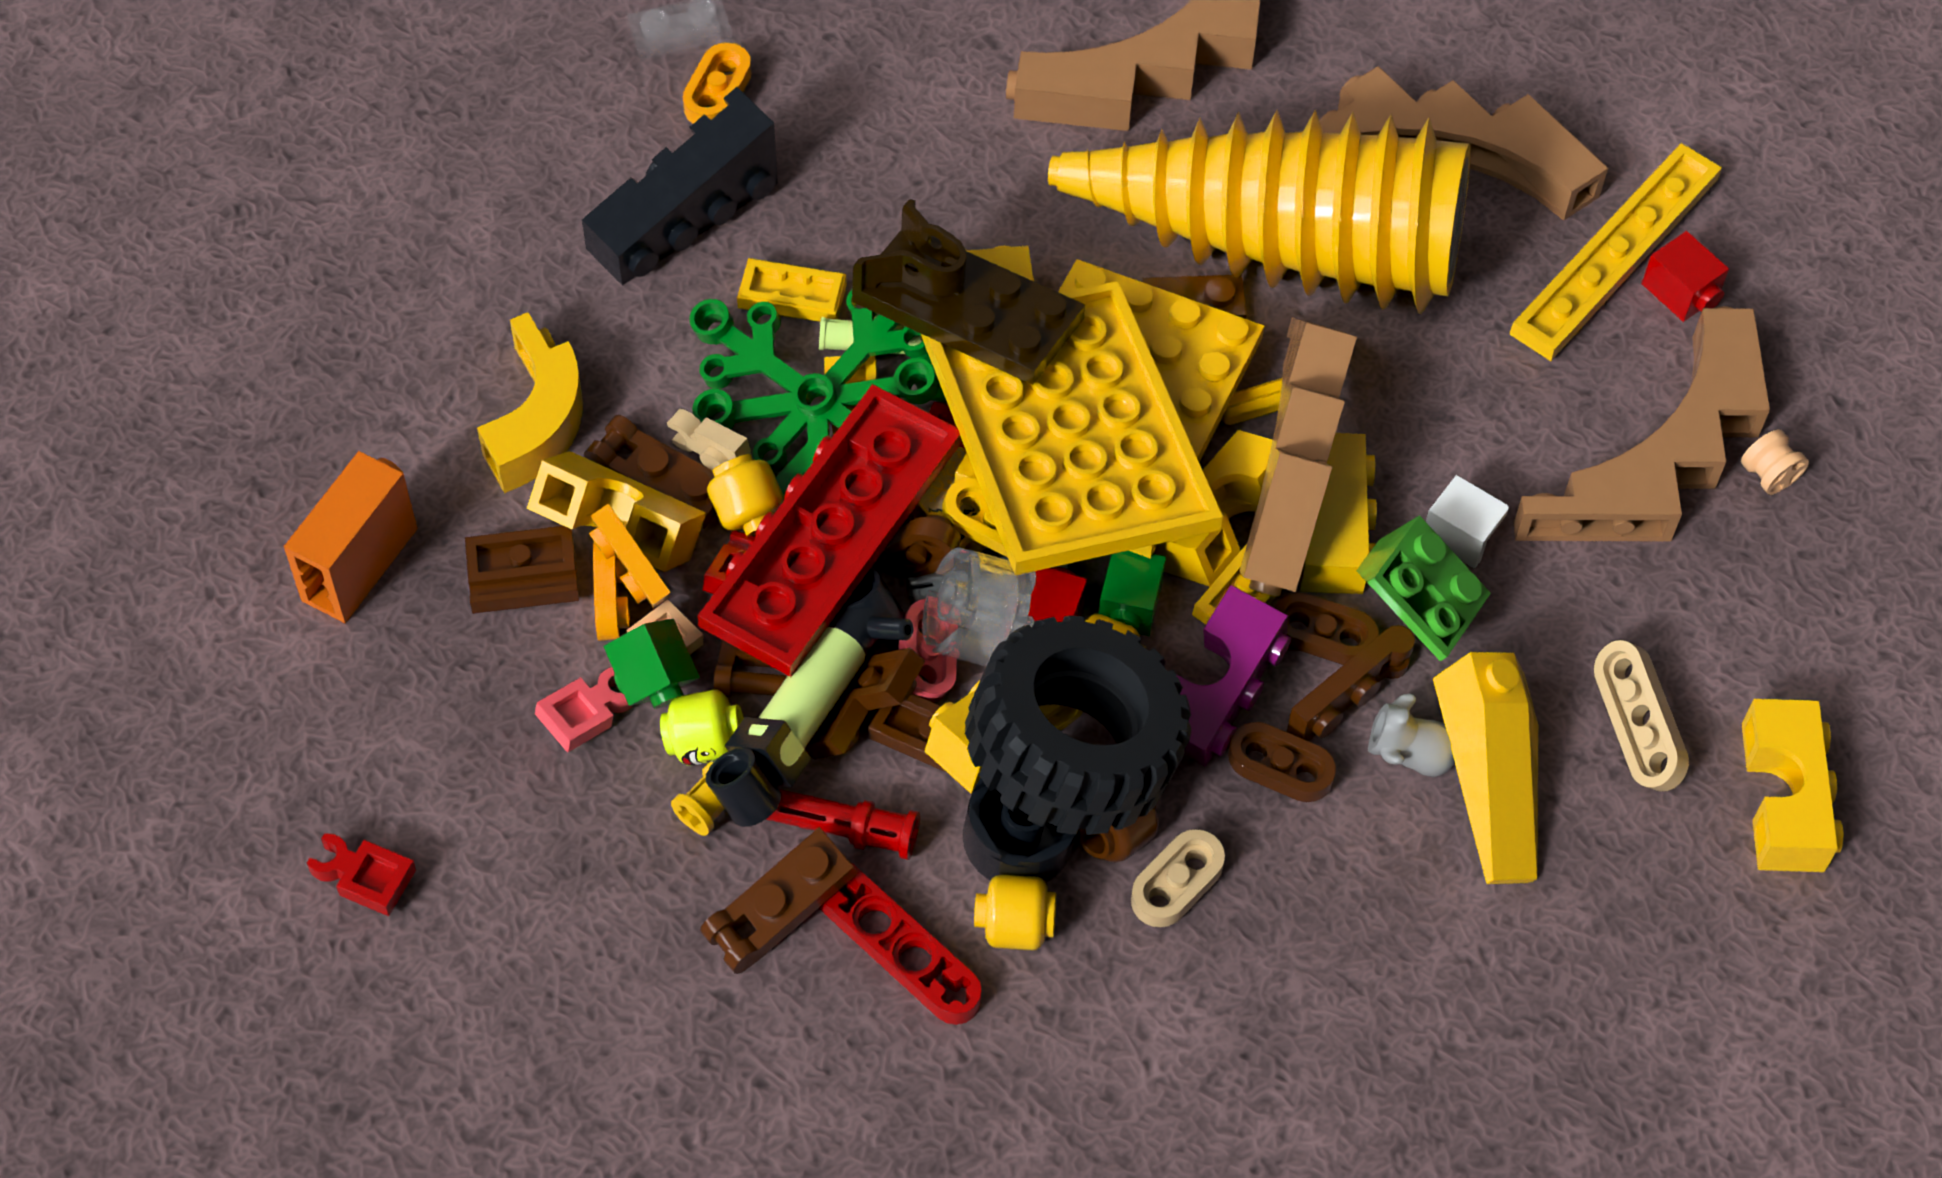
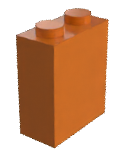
[284,451,418,624]

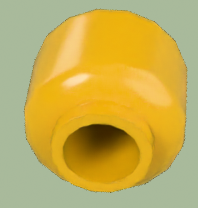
[707,454,784,537]
[974,875,1056,951]

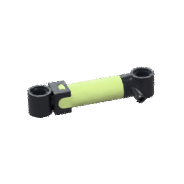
[706,569,914,827]

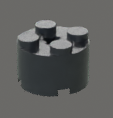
[963,778,1078,883]

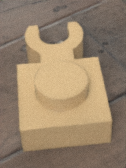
[667,409,752,470]

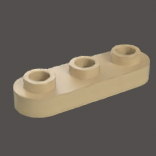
[1594,640,1689,791]

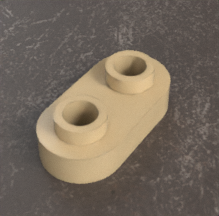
[1131,830,1225,927]

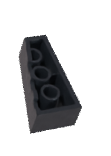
[582,87,778,286]

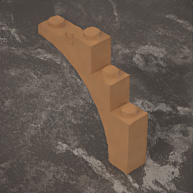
[1319,66,1608,221]

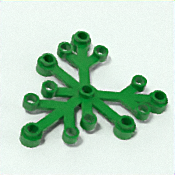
[689,290,939,496]

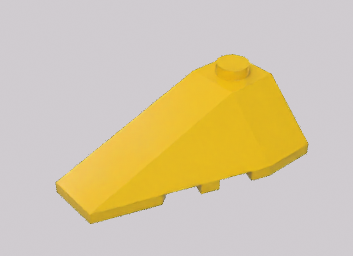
[1433,652,1539,884]

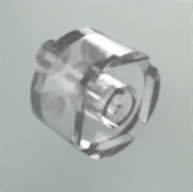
[922,547,1036,667]

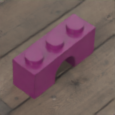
[1176,585,1292,767]

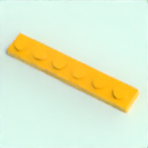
[1510,143,1722,361]

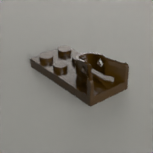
[852,199,1085,385]

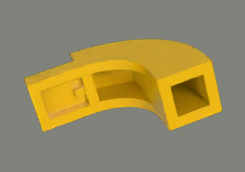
[477,312,583,493]

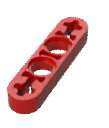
[819,863,982,1025]

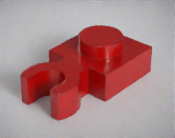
[307,833,416,916]

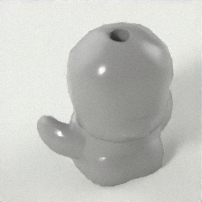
[1368,693,1455,778]

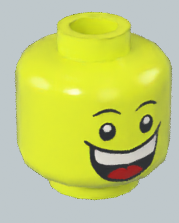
[660,689,744,766]

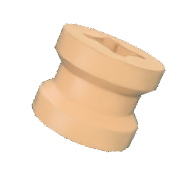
[1741,429,1809,495]

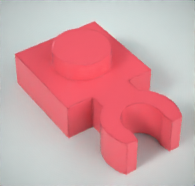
[535,667,633,753]

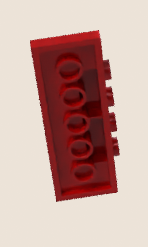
[697,384,962,677]

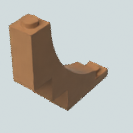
[1006,0,1260,131]
[1513,306,1770,541]
[1240,317,1357,597]

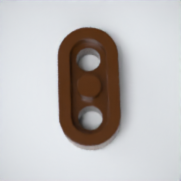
[876,515,961,579]
[1275,592,1379,665]
[1228,722,1336,802]

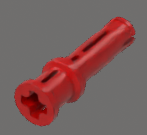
[765,789,921,860]

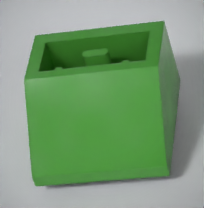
[1356,515,1491,661]

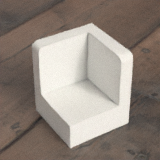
[1426,475,1508,569]

